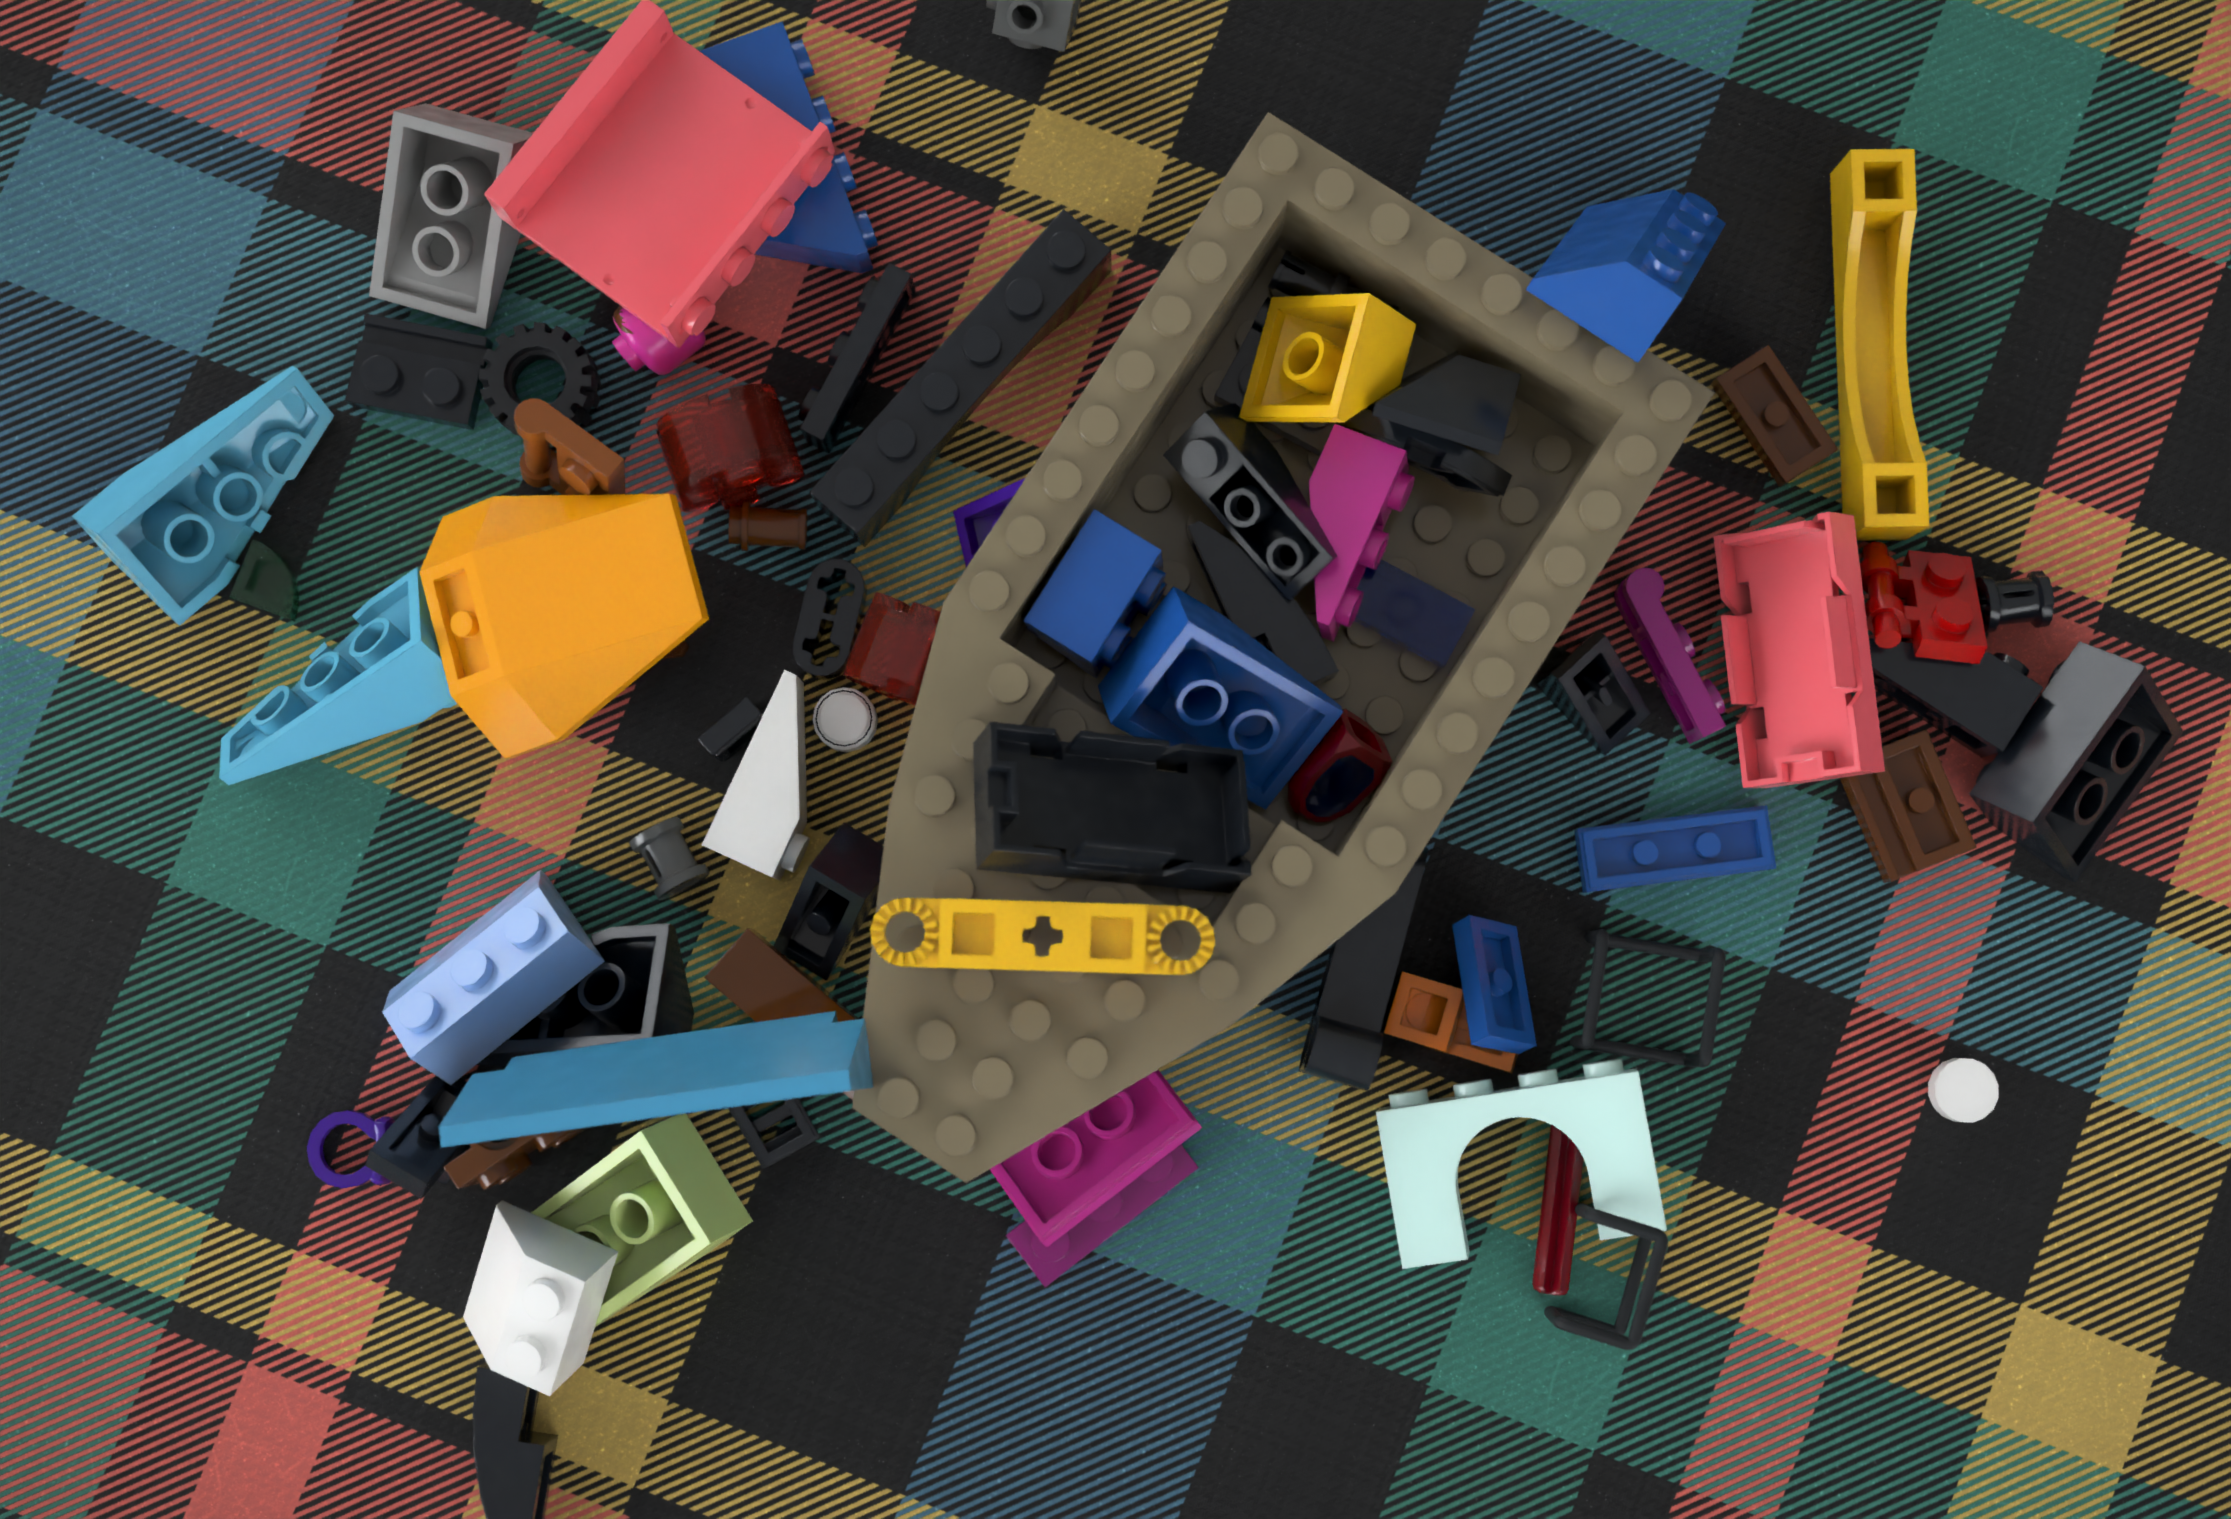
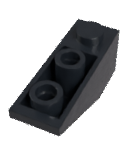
[1163,403,1337,600]

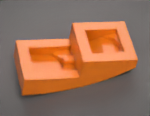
[1384,971,1518,1073]

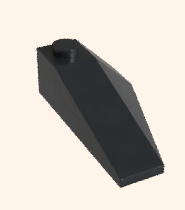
[477,923,694,1067]

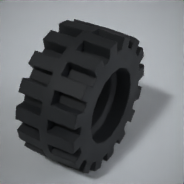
[479,322,601,436]

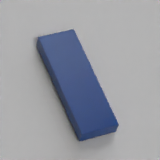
[1574,805,1776,893]

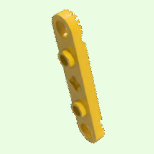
[870,897,1215,975]

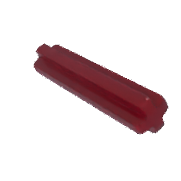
[1532,1125,1584,1296]

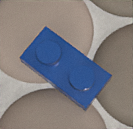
[1452,915,1537,1054]

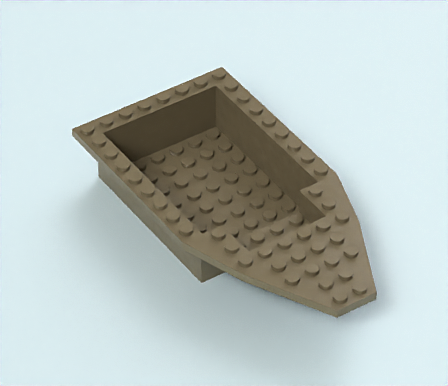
[852,112,1715,1183]

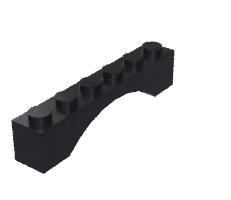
[810,209,1111,547]

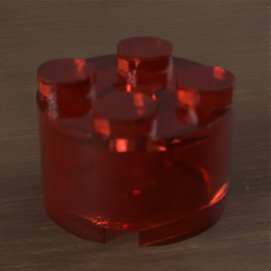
[656,384,805,513]
[843,592,941,706]

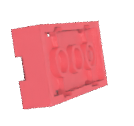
[1713,511,1885,788]

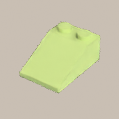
[531,1114,753,1327]

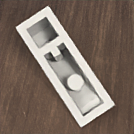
[702,670,810,880]

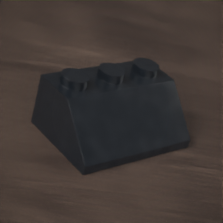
[1969,641,2184,883]

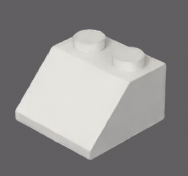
[463,1201,618,1396]

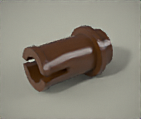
[728,500,808,551]

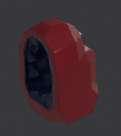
[1288,708,1393,822]

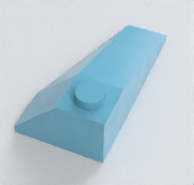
[72,366,334,626]
[219,567,457,785]

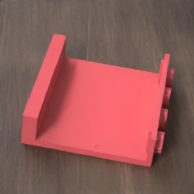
[484,0,835,348]

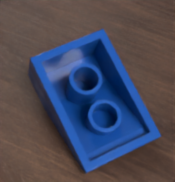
[1098,586,1344,810]

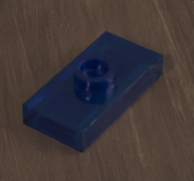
[1354,560,1476,668]

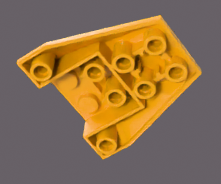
[419,494,709,759]

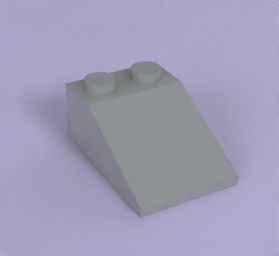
[369,103,533,329]

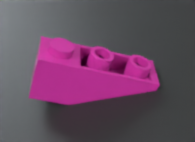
[1309,424,1415,642]

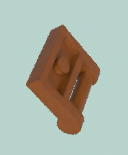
[514,398,625,495]

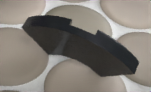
[1337,409,1512,497]

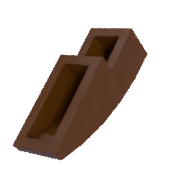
[704,928,859,1100]

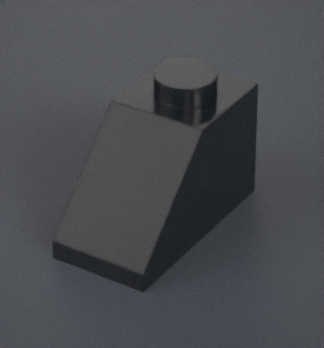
[774,822,884,981]

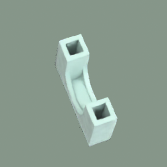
[1376,1059,1667,1269]

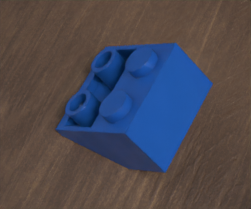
[1024,509,1167,679]

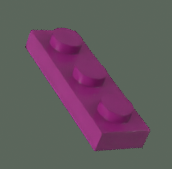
[1006,1145,1199,1287]

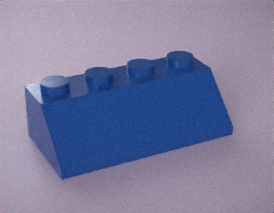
[1526,189,1726,363]

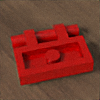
[1860,542,1987,664]

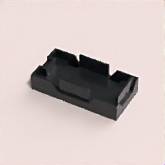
[973,721,1252,893]

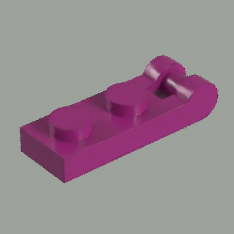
[1614,568,1726,744]

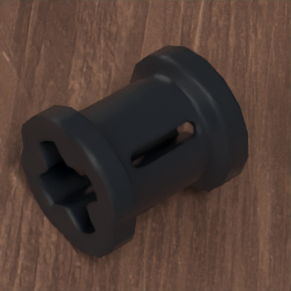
[1975,570,2054,633]

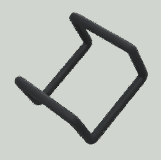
[1570,929,1726,1068]
[1544,1203,1668,1350]

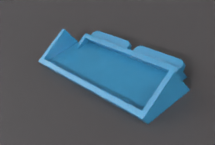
[439,1011,874,1147]

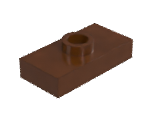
[1711,345,1839,488]

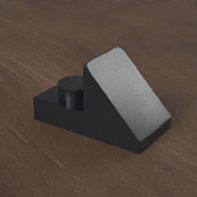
[365,1076,471,1199]

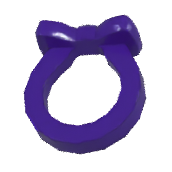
[307,1110,395,1188]

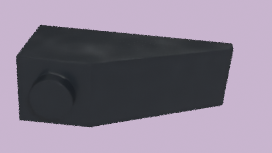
[1869,638,2044,758]

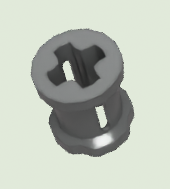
[629,817,710,900]

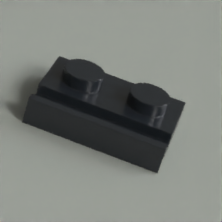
[345,313,493,430]

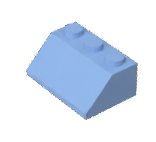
[382,870,604,1085]

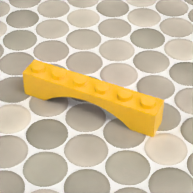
[1830,149,1929,541]

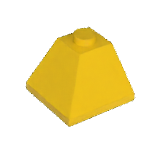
[1239,293,1416,422]

